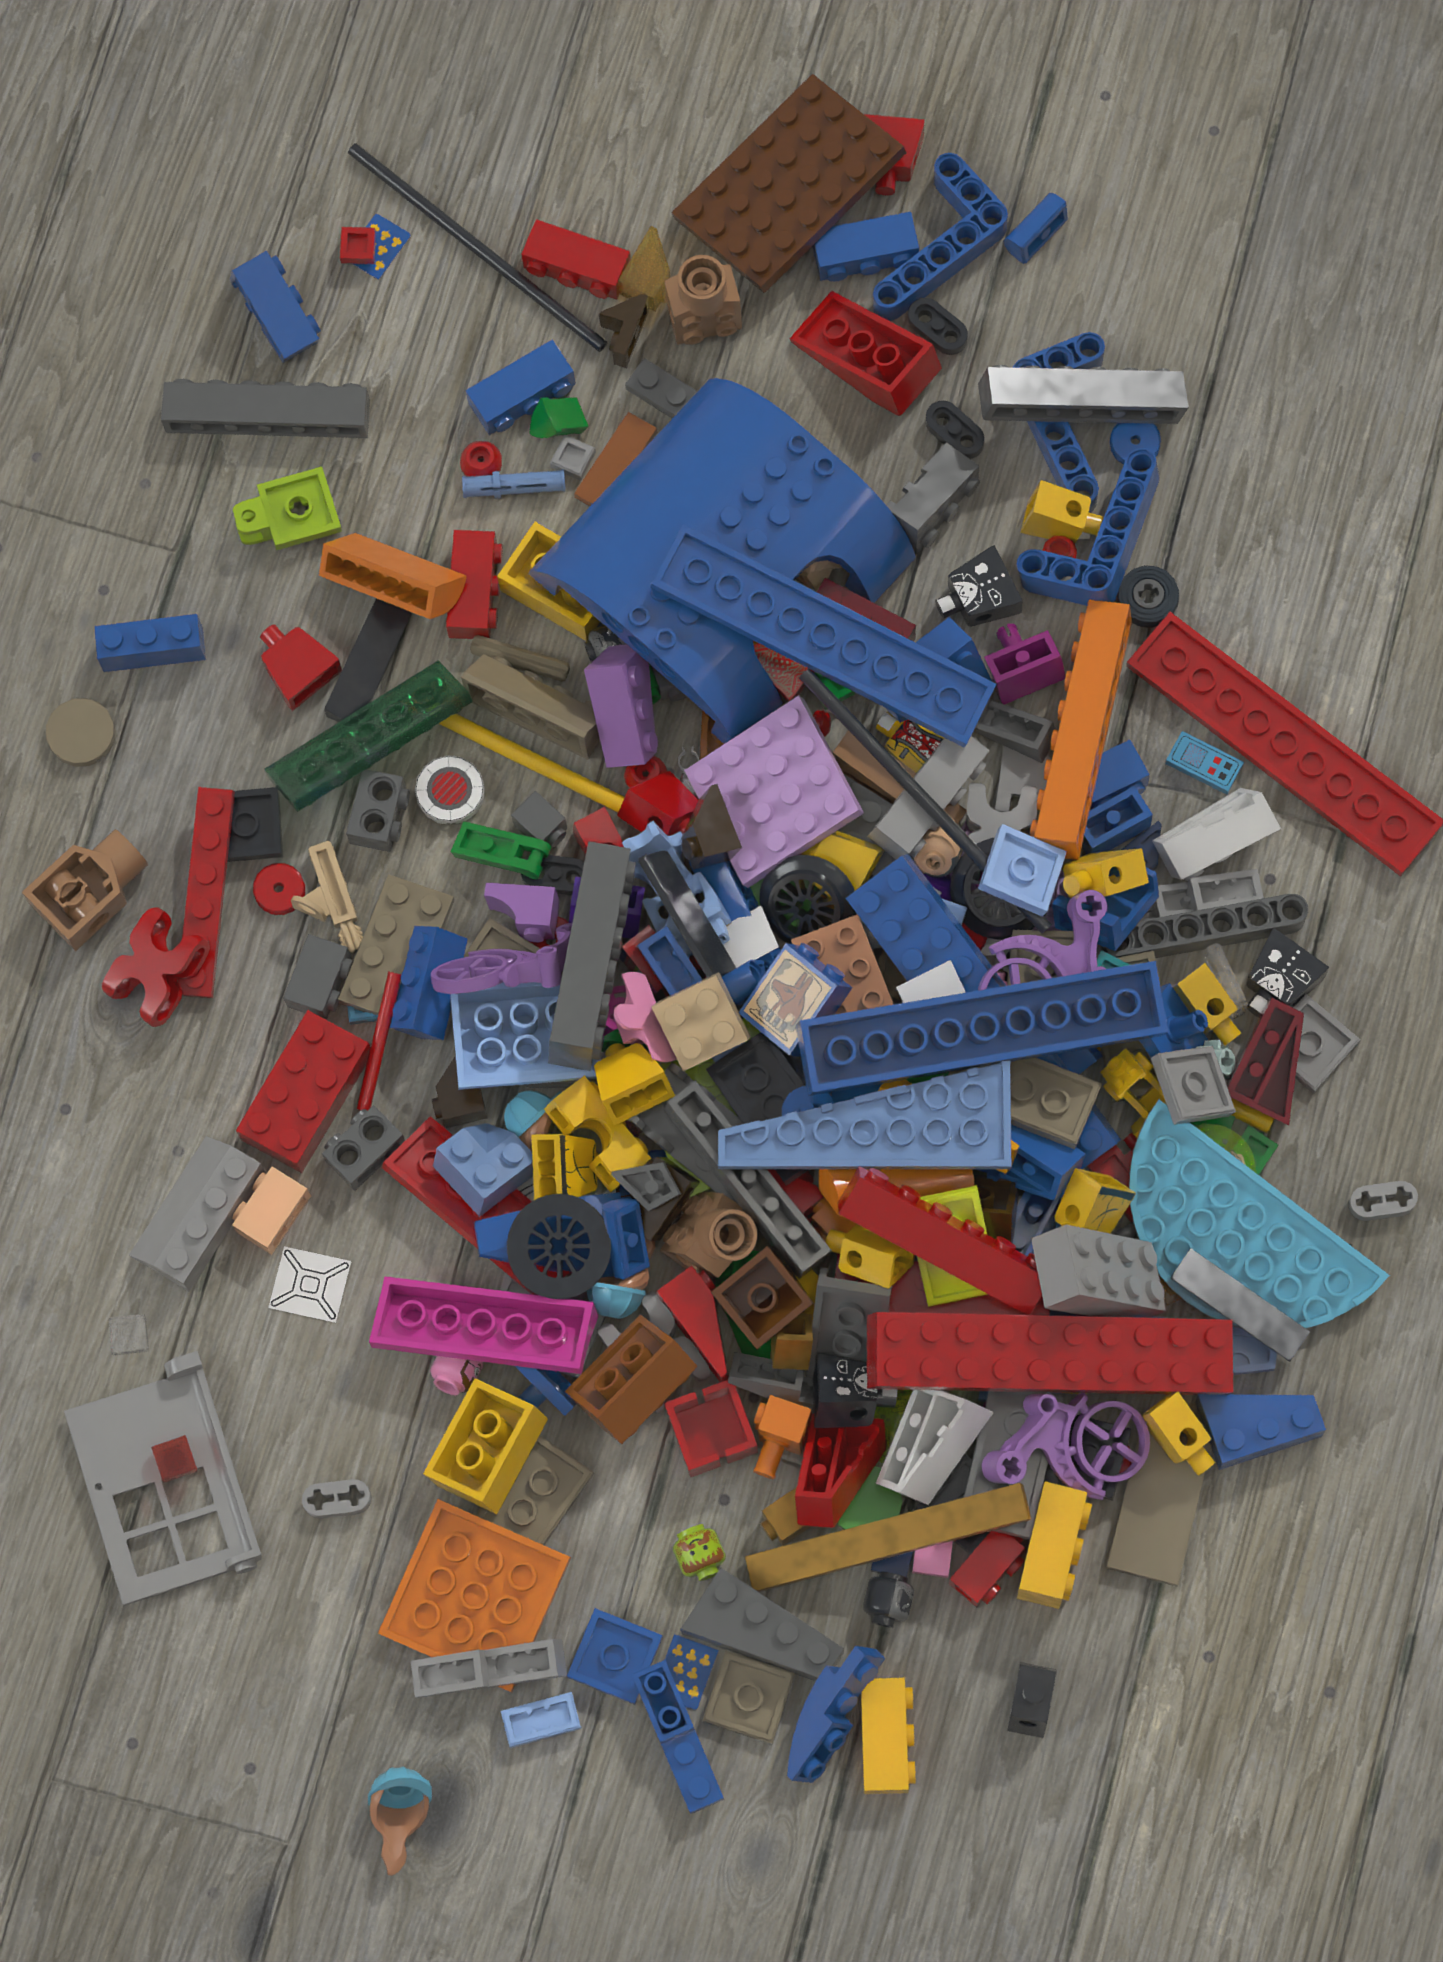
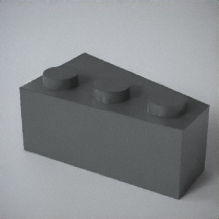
[886,443,980,555]

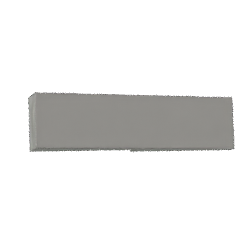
[411,1639,567,1698]

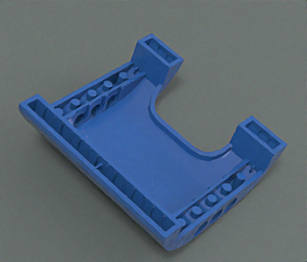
[529,378,916,744]

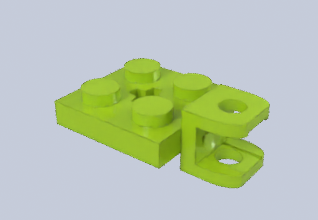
[232,466,342,551]

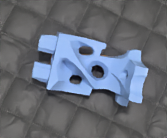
[622,821,732,958]

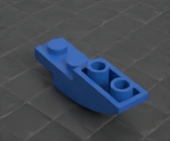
[787,1646,885,1783]
[631,1660,724,1814]

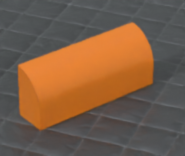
[319,533,467,619]
[819,1169,975,1217]

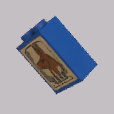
[739,943,852,1057]

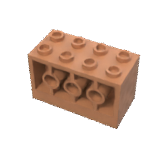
[791,914,894,1015]

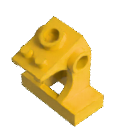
[1100,1048,1167,1138]

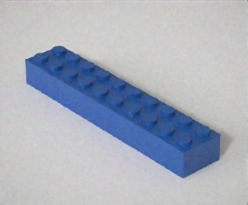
[846,854,1121,1169]
[796,961,1169,1096]

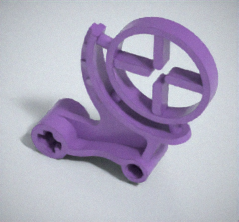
[978,890,1107,990]
[431,923,572,994]
[982,1393,1150,1500]

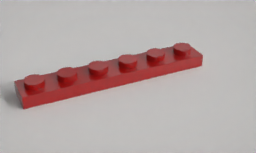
[178,787,235,999]

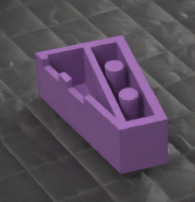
[584,644,658,768]

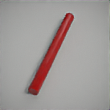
[356,971,401,1111]

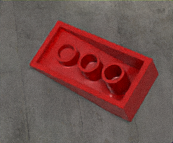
[789,291,942,417]

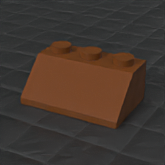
[565,1314,698,1445]

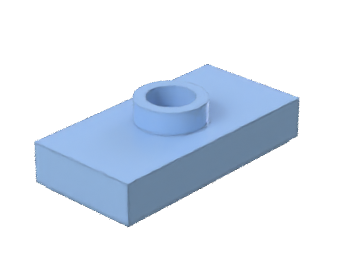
[501,1692,581,1748]

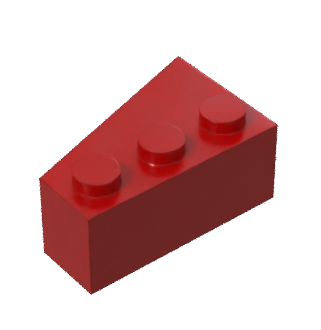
[795,1414,887,1528]

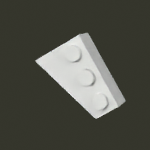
[1152,788,1281,881]
[876,1390,994,1505]

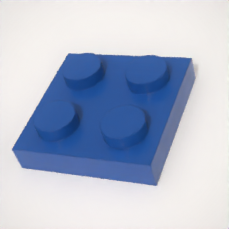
[567,1608,663,1705]

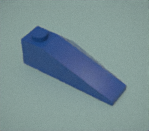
[474,1192,621,1278]

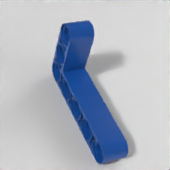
[873,153,1008,321]
[1013,332,1105,513]
[1016,448,1160,606]
[689,860,781,1005]

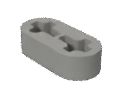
[1349,1181,1418,1221]
[302,1479,372,1518]

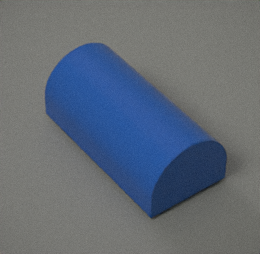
[1003,193,1068,264]
[602,1198,650,1280]

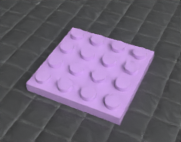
[684,695,864,888]

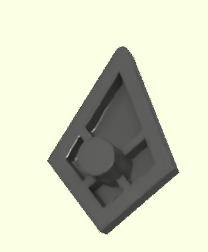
[611,1162,681,1211]

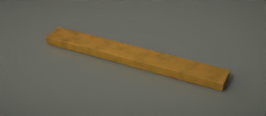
[745,1483,1032,1592]

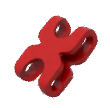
[102,907,210,1027]

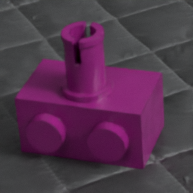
[984,623,1066,705]

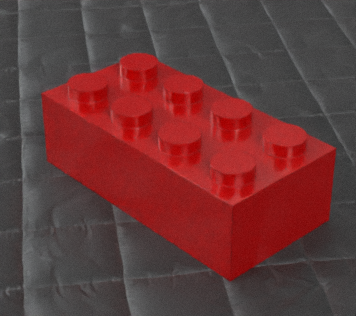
[236,1010,371,1173]

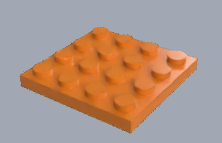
[378,1499,571,1693]

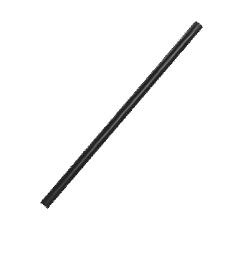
[348,143,607,352]
[799,668,1052,934]

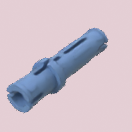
[462,469,566,499]

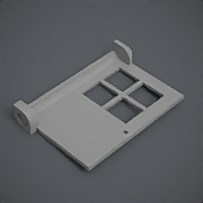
[64,1351,262,1606]

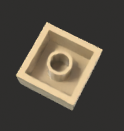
[652,972,751,1071]

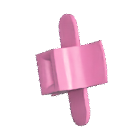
[613,972,677,1062]

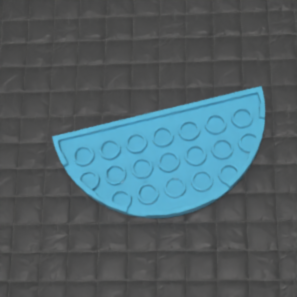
[1129,1099,1390,1328]

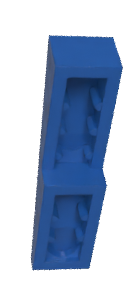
[636,926,745,1062]

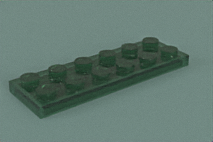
[264,660,473,812]

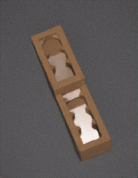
[833,730,967,825]

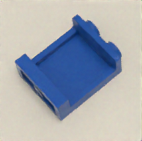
[1052,850,1159,951]

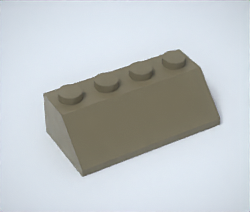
[461,654,600,760]

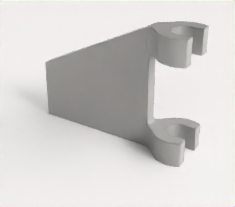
[995,746,1051,812]

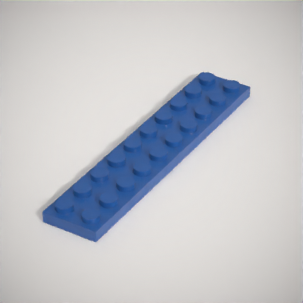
[650,524,996,748]

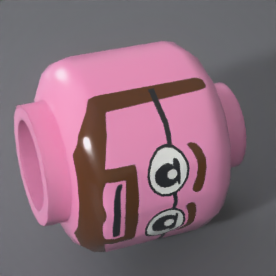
[430,1356,484,1395]

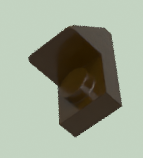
[599,294,650,369]

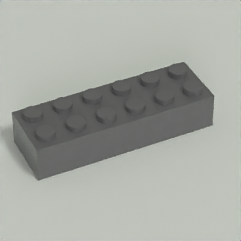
[548,841,636,1071]

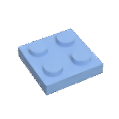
[978,824,1066,917]

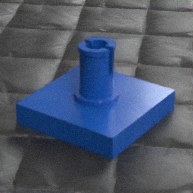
[1139,983,1208,1058]

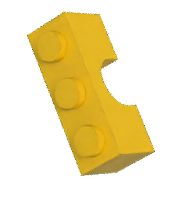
[544,1075,652,1193]

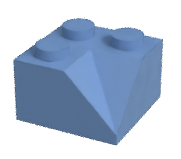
[433,1123,533,1217]

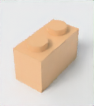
[232,1166,311,1255]

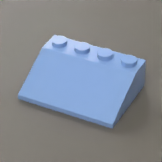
[450,982,600,1090]

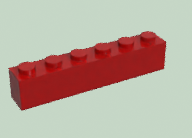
[837,1166,1042,1315]

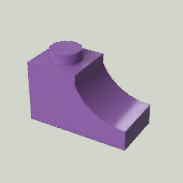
[484,883,560,942]

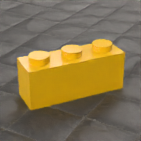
[861,1678,916,1794]

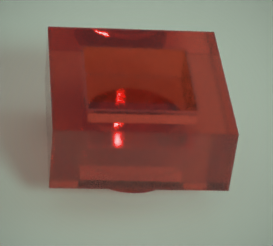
[151,1435,198,1483]

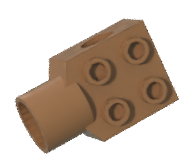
[664,255,742,345]
[22,829,148,951]
[660,1192,757,1278]

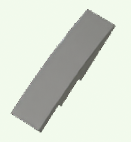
[1140,869,1264,921]

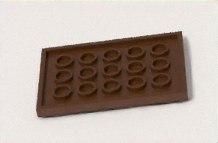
[671,74,906,293]

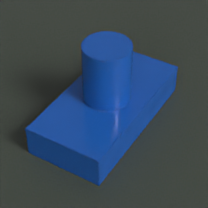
[515,1366,577,1416]

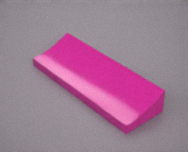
[369,1276,599,1374]

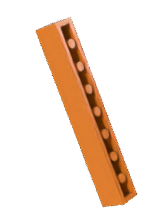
[1030,600,1132,860]

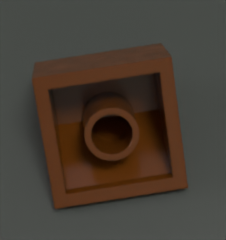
[711,1246,814,1349]

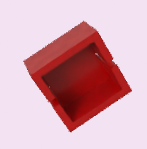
[664,1379,758,1478]

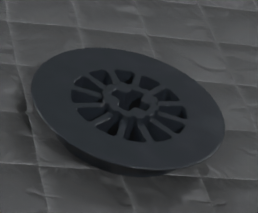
[950,838,1052,940]
[759,855,857,944]
[507,1194,611,1299]

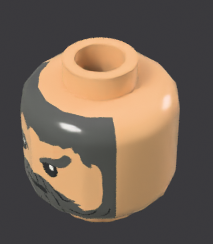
[914,826,962,878]

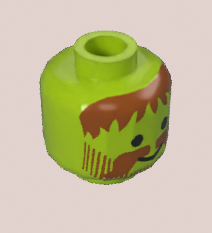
[673,1524,726,1581]

